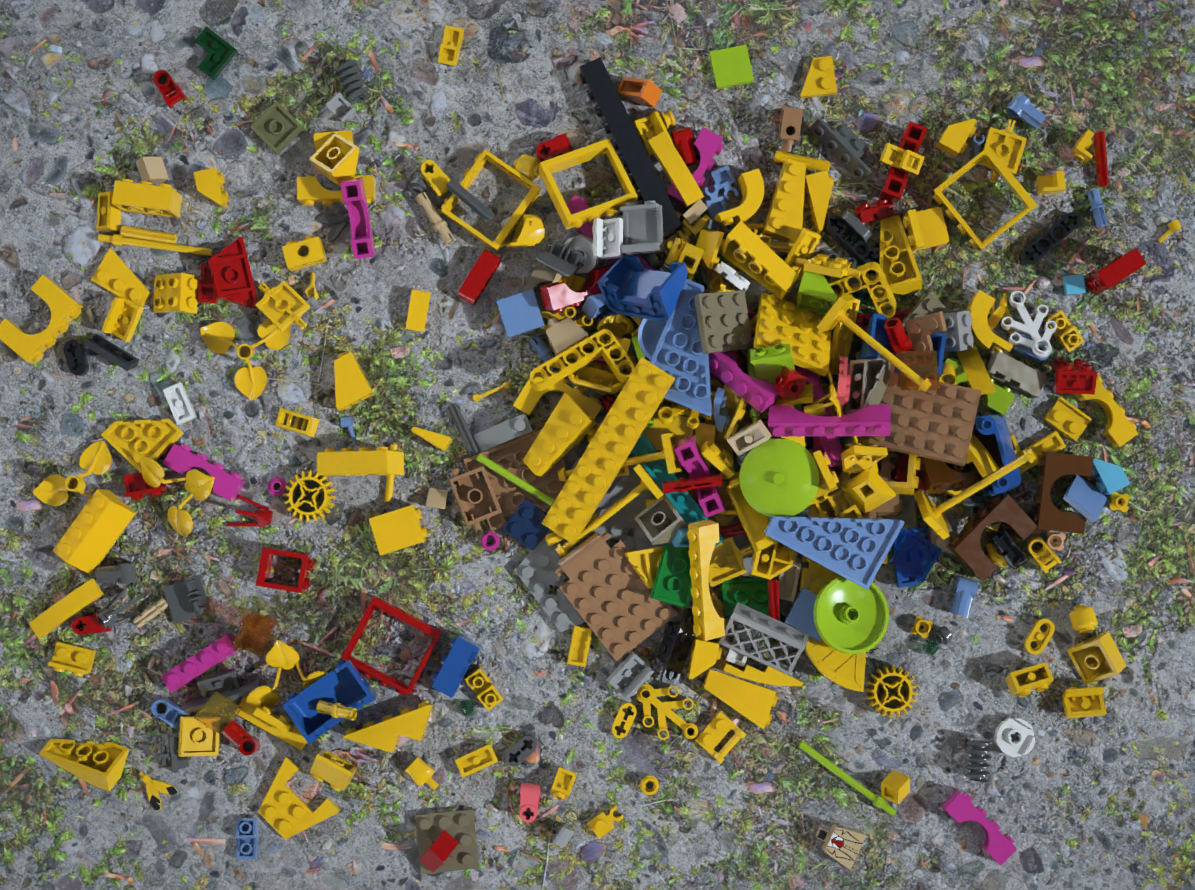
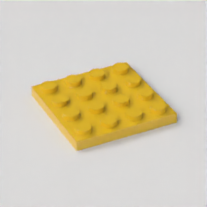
[753,291,832,377]

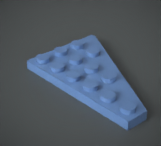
[650,279,712,417]
[764,516,905,590]

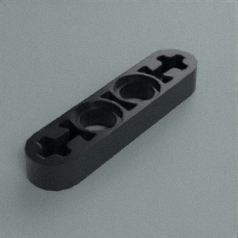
[1018,212,1081,266]
[823,215,880,274]

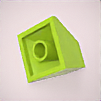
[796,271,838,316]

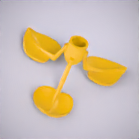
[200,320,291,401]
[803,369,858,445]
[33,441,112,506]
[141,456,215,537]
[246,640,328,707]

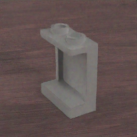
[620,201,664,255]

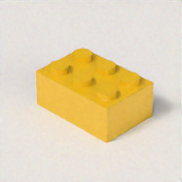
[112,179,182,218]

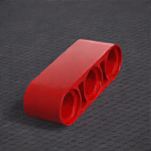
[457,249,502,306]

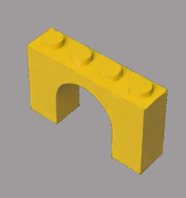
[0,275,84,364]
[513,366,602,446]

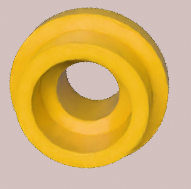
[640,775,659,795]

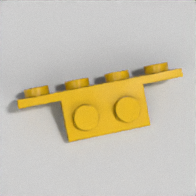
[235,696,307,750]

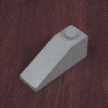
[473,413,533,453]

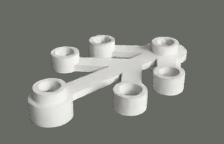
[1001,291,1057,358]

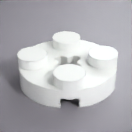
[563,234,599,274]
[714,261,750,291]
[994,717,1035,757]

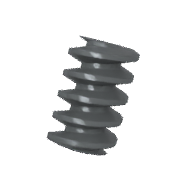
[336,59,371,104]
[964,740,992,782]

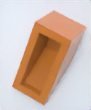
[617,77,662,108]

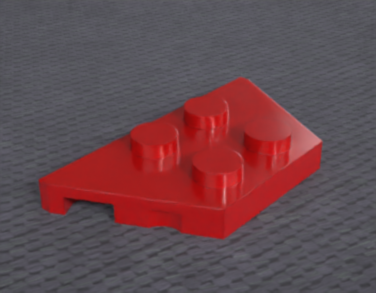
[208,237,258,309]

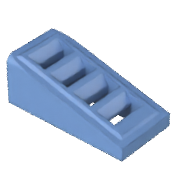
[582,294,609,319]

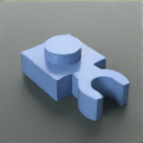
[710,165,738,202]
[703,184,727,220]

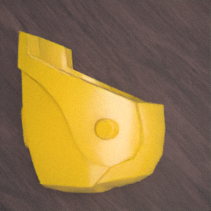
[505,214,545,247]

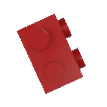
[123,468,167,501]

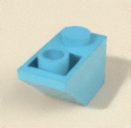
[1091,458,1130,495]

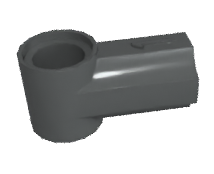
[95,563,136,584]

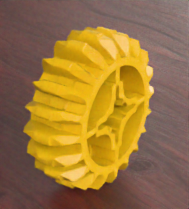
[283,470,336,522]
[865,665,918,718]

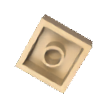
[136,157,169,184]
[680,199,708,224]

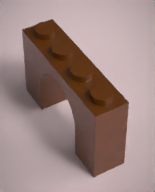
[917,434,1004,494]
[1031,451,1094,534]
[947,493,1038,581]

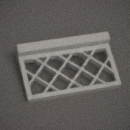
[719,602,809,676]

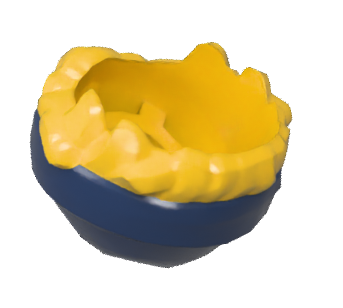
[597,309,635,338]

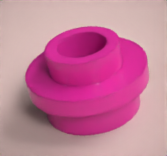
[268,477,287,496]
[481,531,500,551]

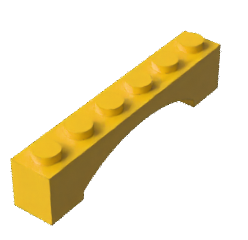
[687,519,725,641]

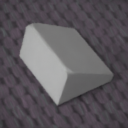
[552,824,575,847]

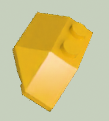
[567,358,631,395]
[751,542,796,580]

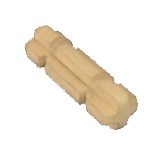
[133,598,168,627]

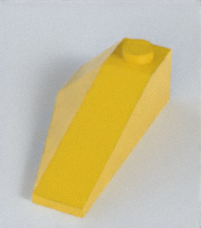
[879,215,922,295]

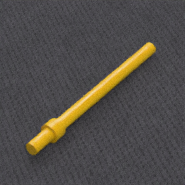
[98,234,213,256]

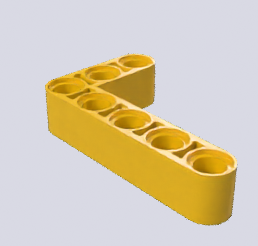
[792,262,897,318]
[530,329,635,391]

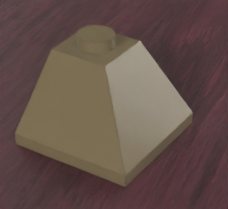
[634,494,688,545]

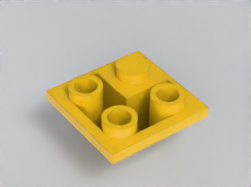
[696,229,726,276]
[840,467,896,514]

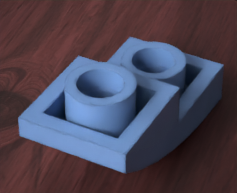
[713,387,731,433]
[236,818,258,860]

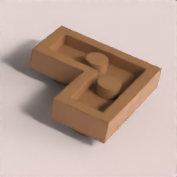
[904,311,947,358]

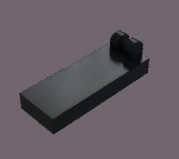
[83,334,139,371]

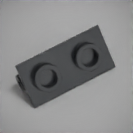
[990,528,1028,570]

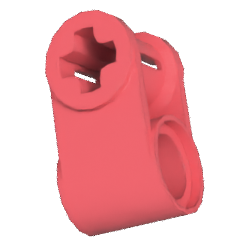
[519,783,541,823]

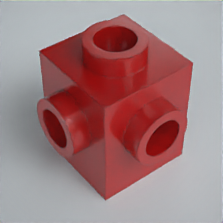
[773,366,808,399]

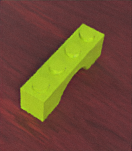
[943,357,1015,416]

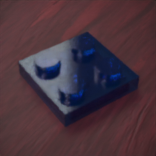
[889,529,942,583]

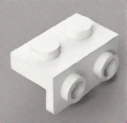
[592,218,623,259]

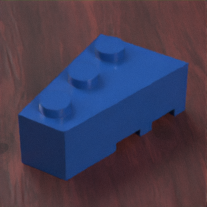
[431,634,481,698]

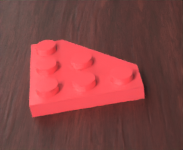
[834,356,851,416]

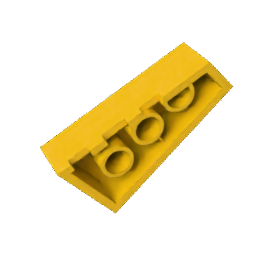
[761,158,806,243]
[721,221,799,300]
[523,393,597,477]
[317,447,404,476]

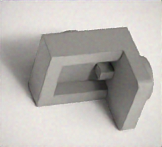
[325,91,356,123]

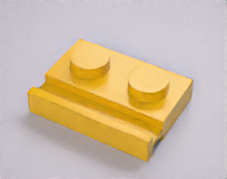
[1043,397,1092,442]

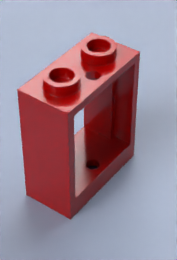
[1086,248,1147,295]
[255,547,313,593]

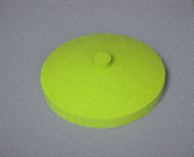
[739,438,820,517]
[813,576,889,654]

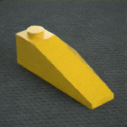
[39,739,129,792]

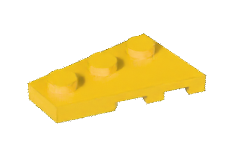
[91,248,151,307]

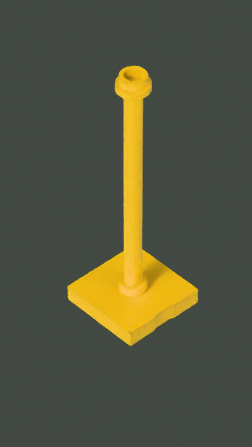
[816,294,932,393]
[558,433,683,482]
[914,448,1037,540]
[555,463,664,558]

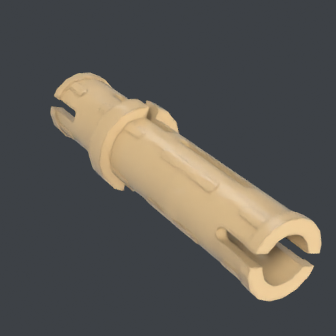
[415,192,456,246]

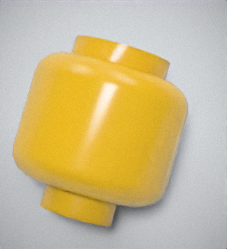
[513,154,540,181]
[1069,604,1098,634]

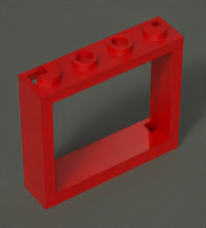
[341,596,444,696]

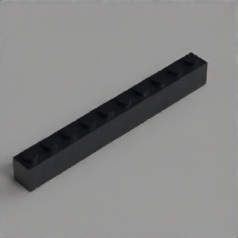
[578,57,682,237]

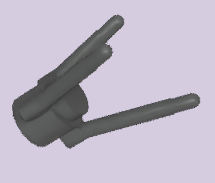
[96,589,143,629]

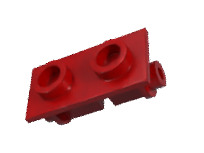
[853,198,895,223]

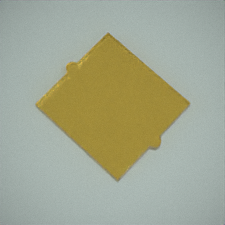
[194,691,242,734]

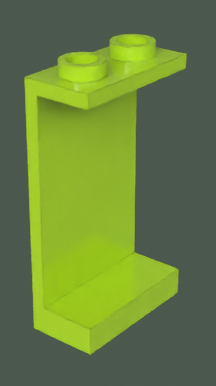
[750,343,802,419]

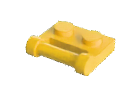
[695,711,747,763]

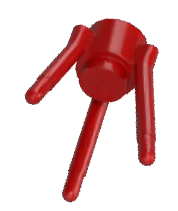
[226,495,273,528]

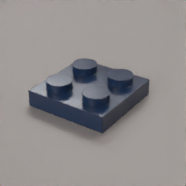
[502,498,550,550]

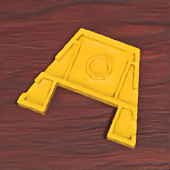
[258,756,341,840]

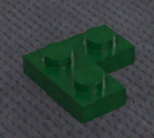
[195,27,237,80]

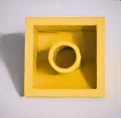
[309,132,359,187]
[1067,631,1127,685]
[687,637,722,679]
[310,749,358,791]

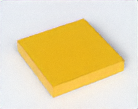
[178,716,220,757]

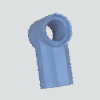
[1006,93,1047,130]
[950,576,978,617]

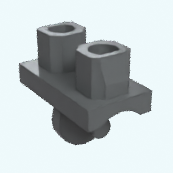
[155,735,189,773]

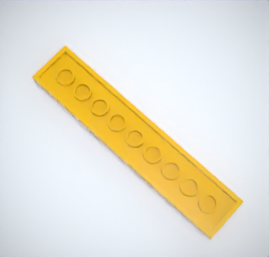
[541,357,676,544]

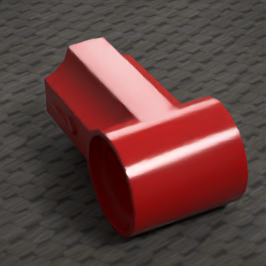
[671,127,697,167]
[883,318,913,357]
[222,720,260,756]

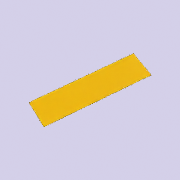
[956,342,996,395]

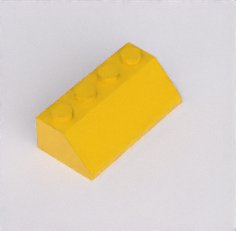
[53,489,136,574]

